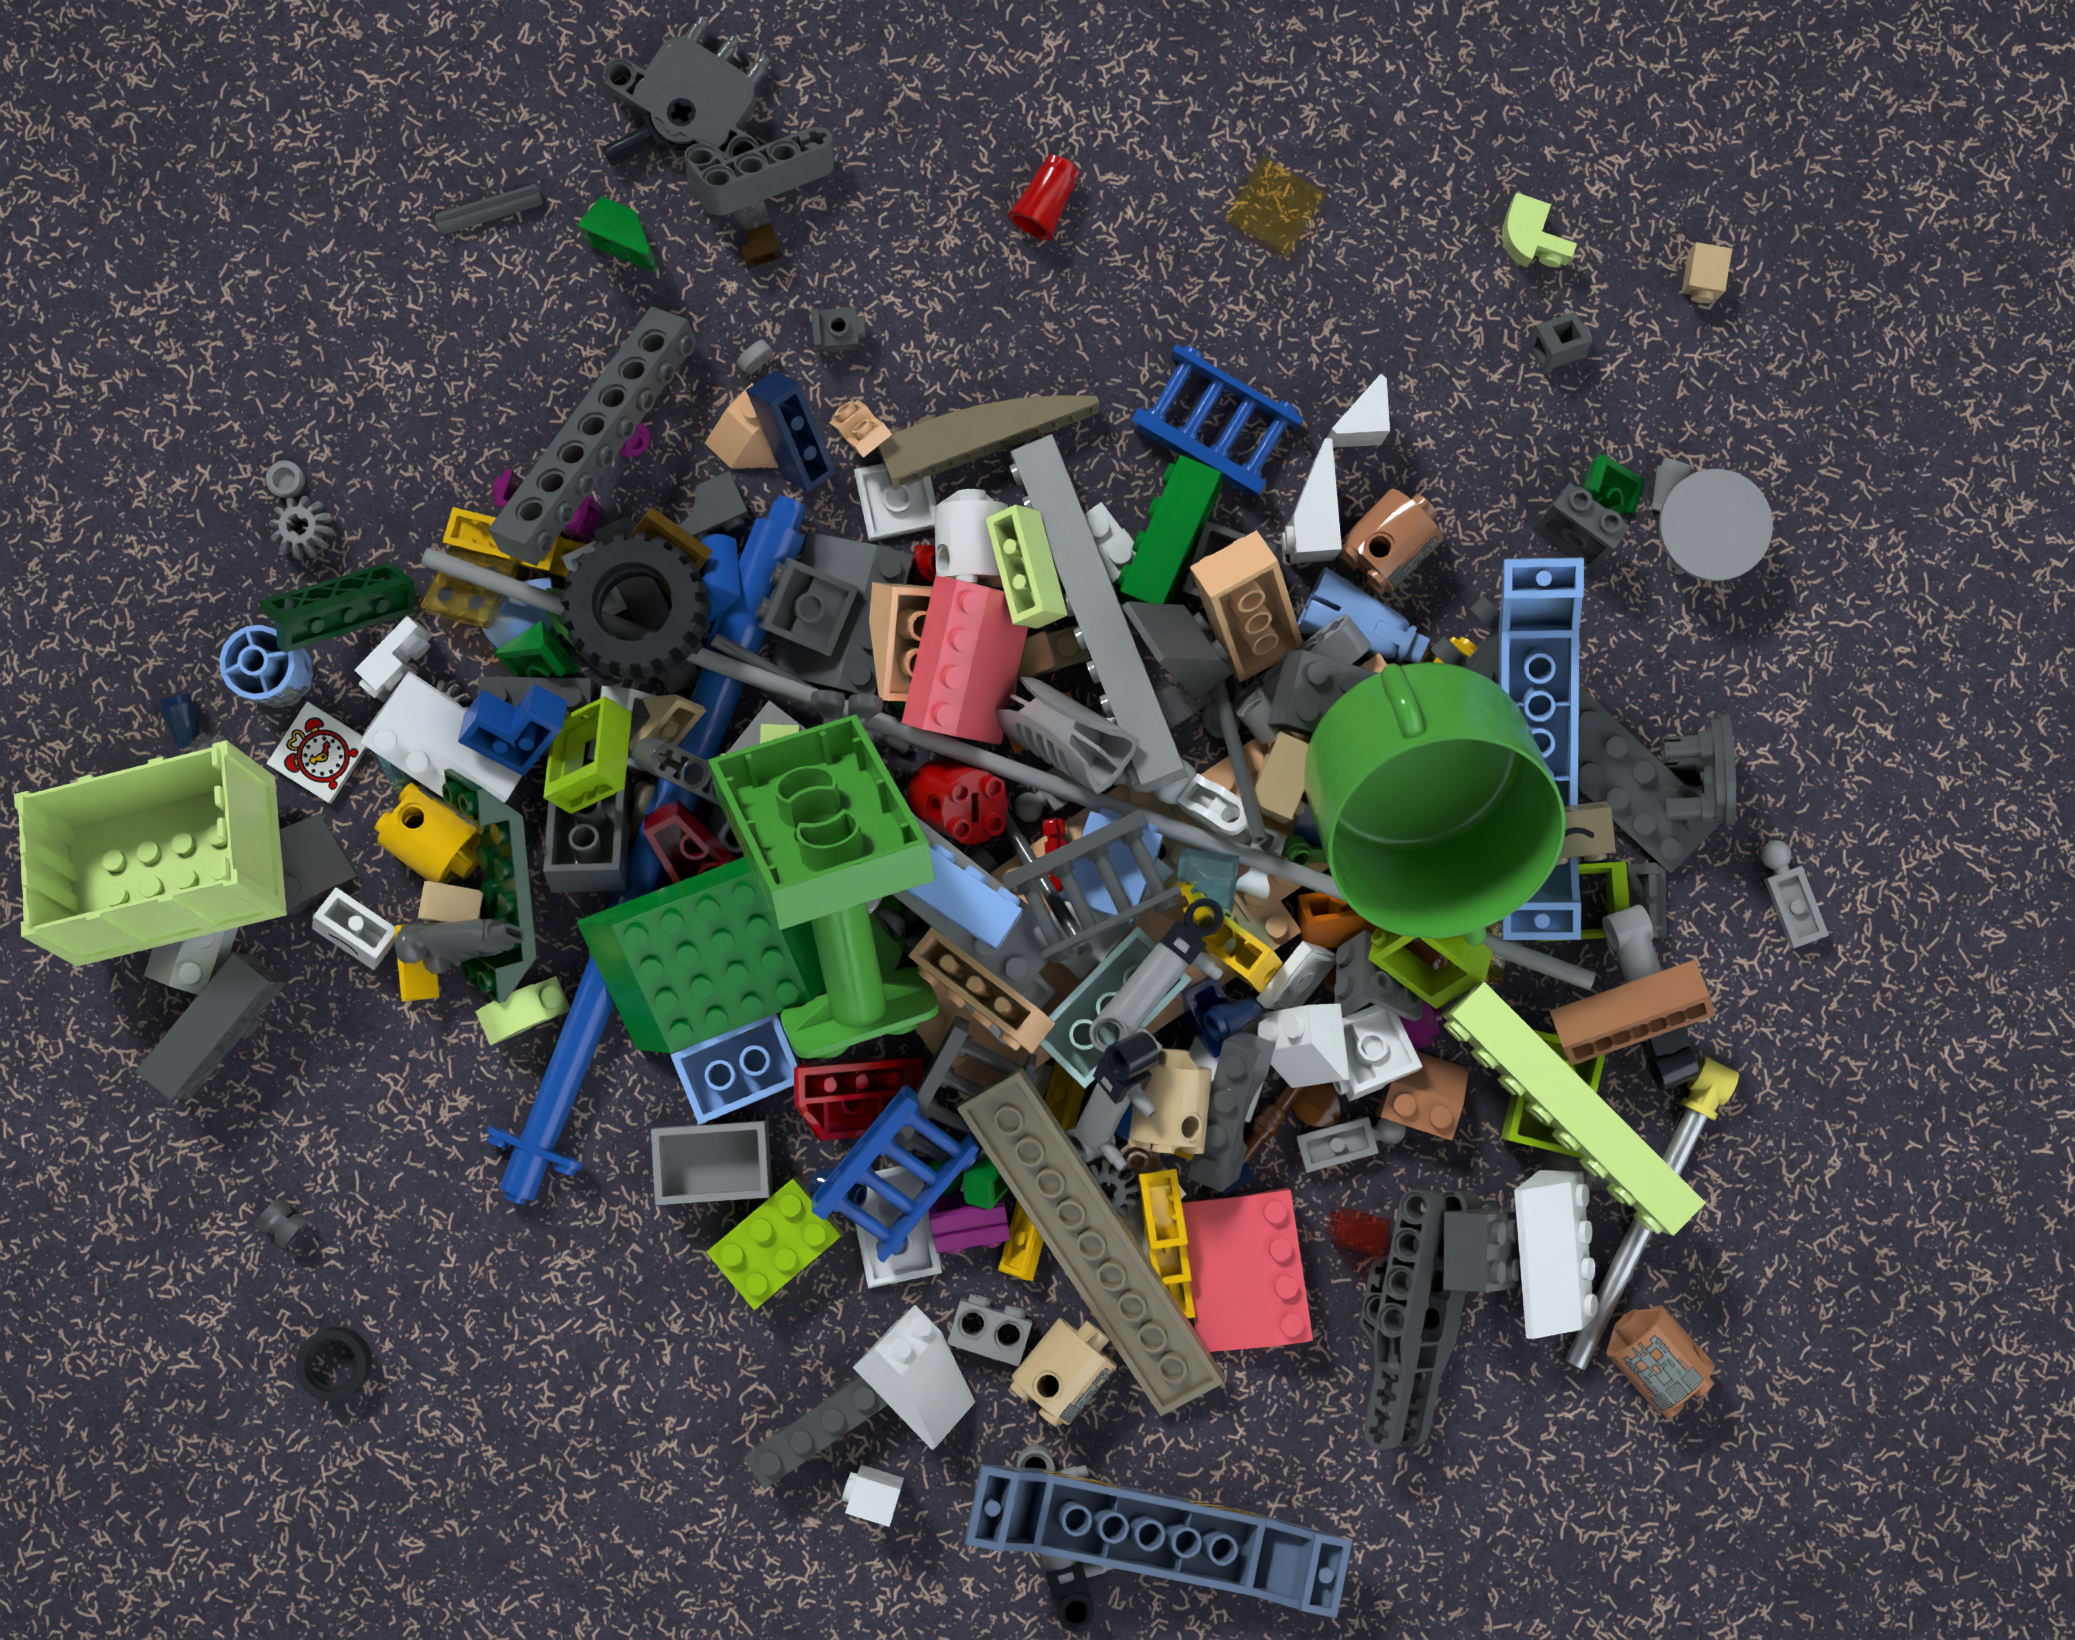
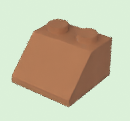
[1375,1050,1469,1141]

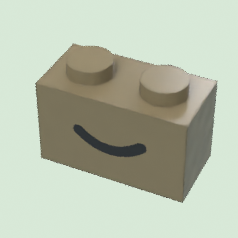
[1556,801,1616,865]

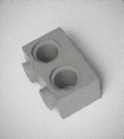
[947,1294,1032,1367]

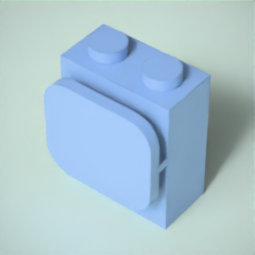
[1060,808,1163,925]

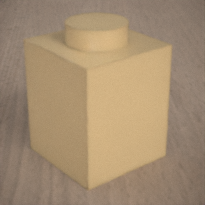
[1682,242,1732,303]

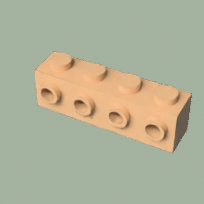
[908,927,1056,1054]

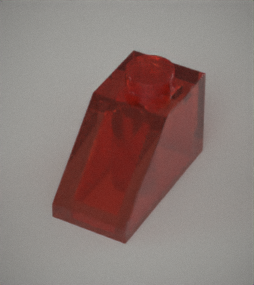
[1326,1205,1391,1258]

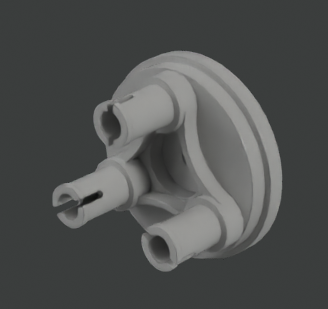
[1659,469,1773,581]

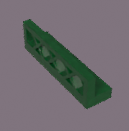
[259,562,414,653]

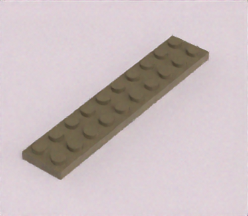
[956,1067,1225,1416]

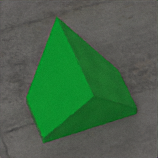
[1583,454,1645,514]
[494,620,584,678]

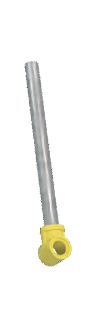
[1565,1055,1739,1370]

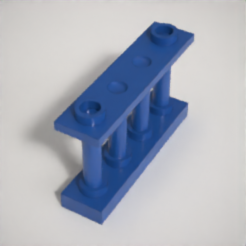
[1130,344,1304,500]
[811,1084,979,1263]

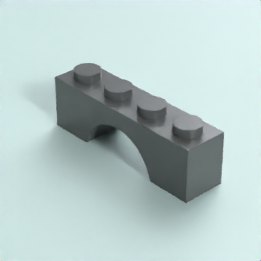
[594,471,750,545]
[1188,1030,1276,1192]
[743,1375,888,1489]

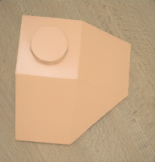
[705,383,779,469]

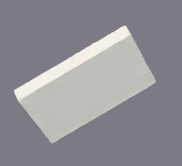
[855,1166,942,1288]

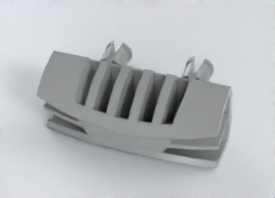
[995,676,1139,794]

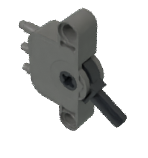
[603,16,770,166]

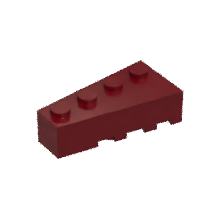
[643,799,737,884]

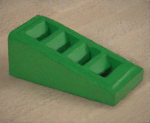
[963,1156,1009,1210]

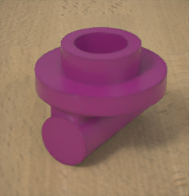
[619,421,650,457]

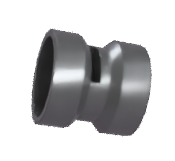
[255,1197,309,1249]

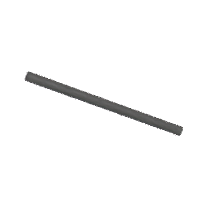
[1207,632,1267,844]

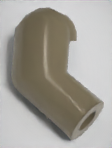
[630,781,656,838]

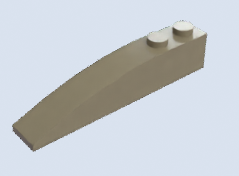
[877,395,1099,490]

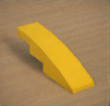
[443,507,587,578]
[1138,1169,1195,1318]

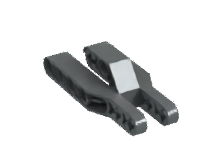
[1359,1190,1482,1450]

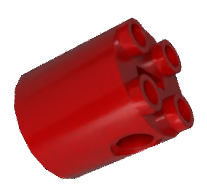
[906,757,1008,845]

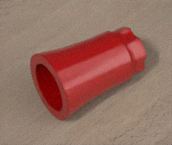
[1007,154,1079,241]

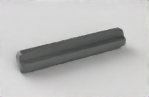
[435,184,543,234]

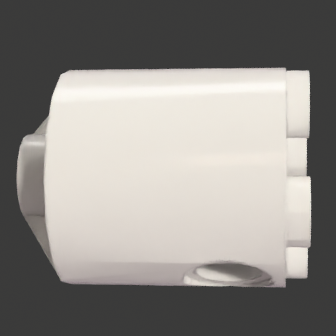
[935,489,1008,588]

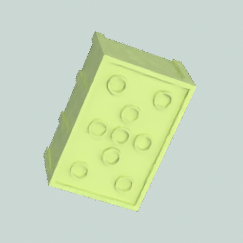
[14,740,287,966]

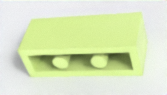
[985,504,1068,629]

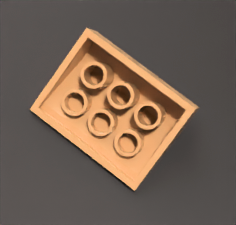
[869,582,1018,706]

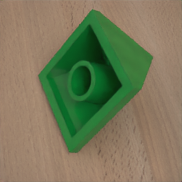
[578,196,658,273]

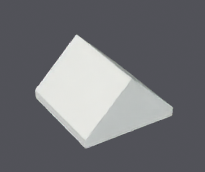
[1327,374,1390,448]

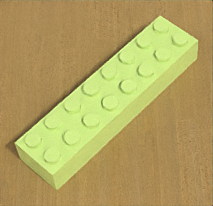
[1441,982,1706,1236]

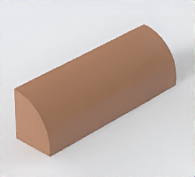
[1550,960,1716,1066]

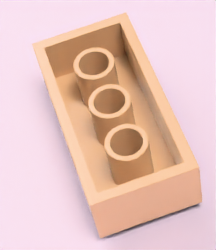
[1190,530,1303,683]

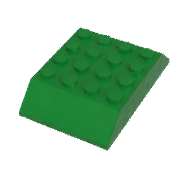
[577,857,826,1053]

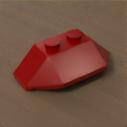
[794,1058,923,1141]

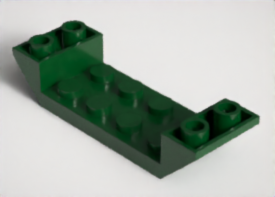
[442,768,537,1003]

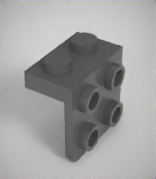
[1334,930,1423,1021]

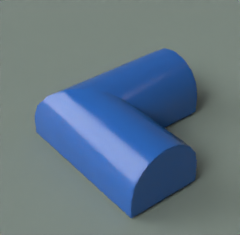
[701,534,741,624]

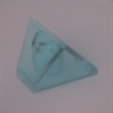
[1177,848,1240,918]

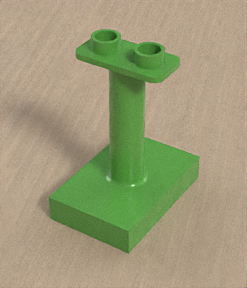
[708,714,939,1059]

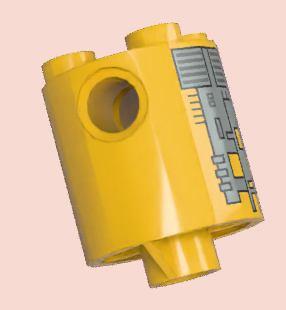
[374,782,480,884]

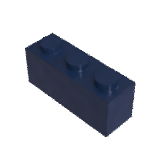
[746,370,837,493]

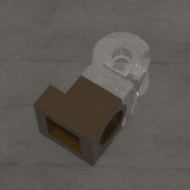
[734,200,783,269]

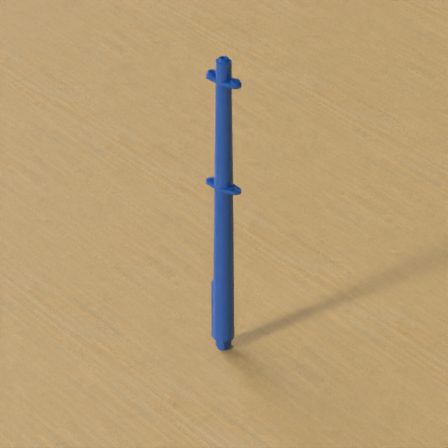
[486,495,806,1205]

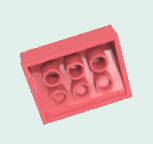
[901,575,1028,745]
[1182,1187,1313,1352]

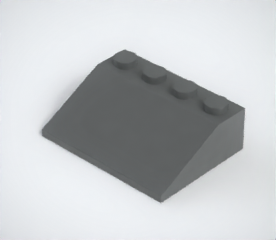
[772,532,914,696]

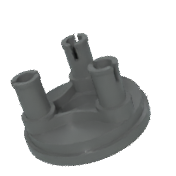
[1660,714,1736,826]

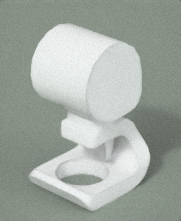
[1233,826,1287,900]

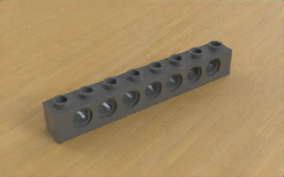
[488,306,697,566]

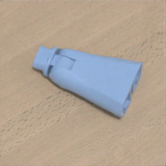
[1297,567,1430,663]

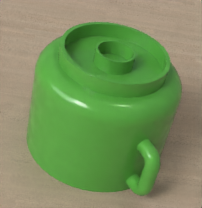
[1304,662,1566,946]

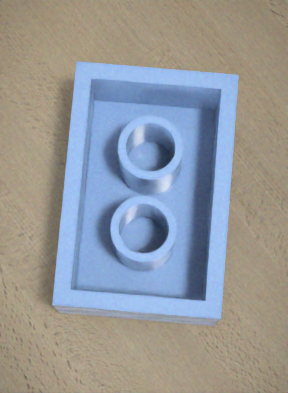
[906,843,1022,951]
[671,1012,801,1125]

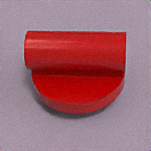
[914,545,936,583]

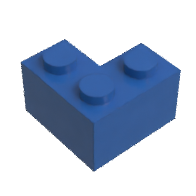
[458,684,568,776]

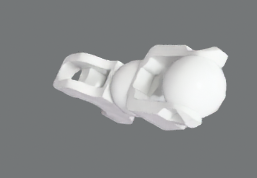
[1107,717,1252,845]

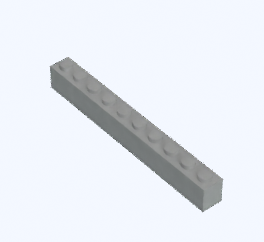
[1009,434,1189,794]

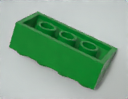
[1117,455,1222,604]

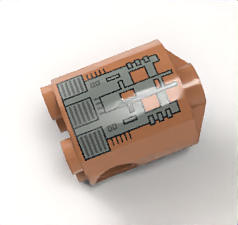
[1338,488,1444,597]
[1606,1305,1715,1419]

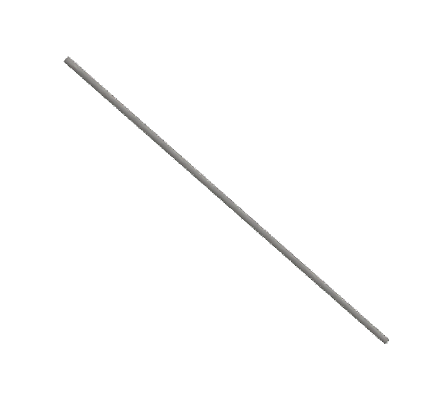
[422,548,1596,990]

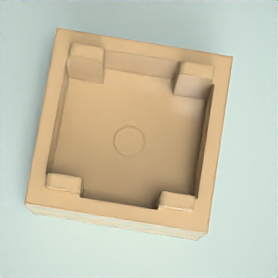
[1253,731,1309,824]

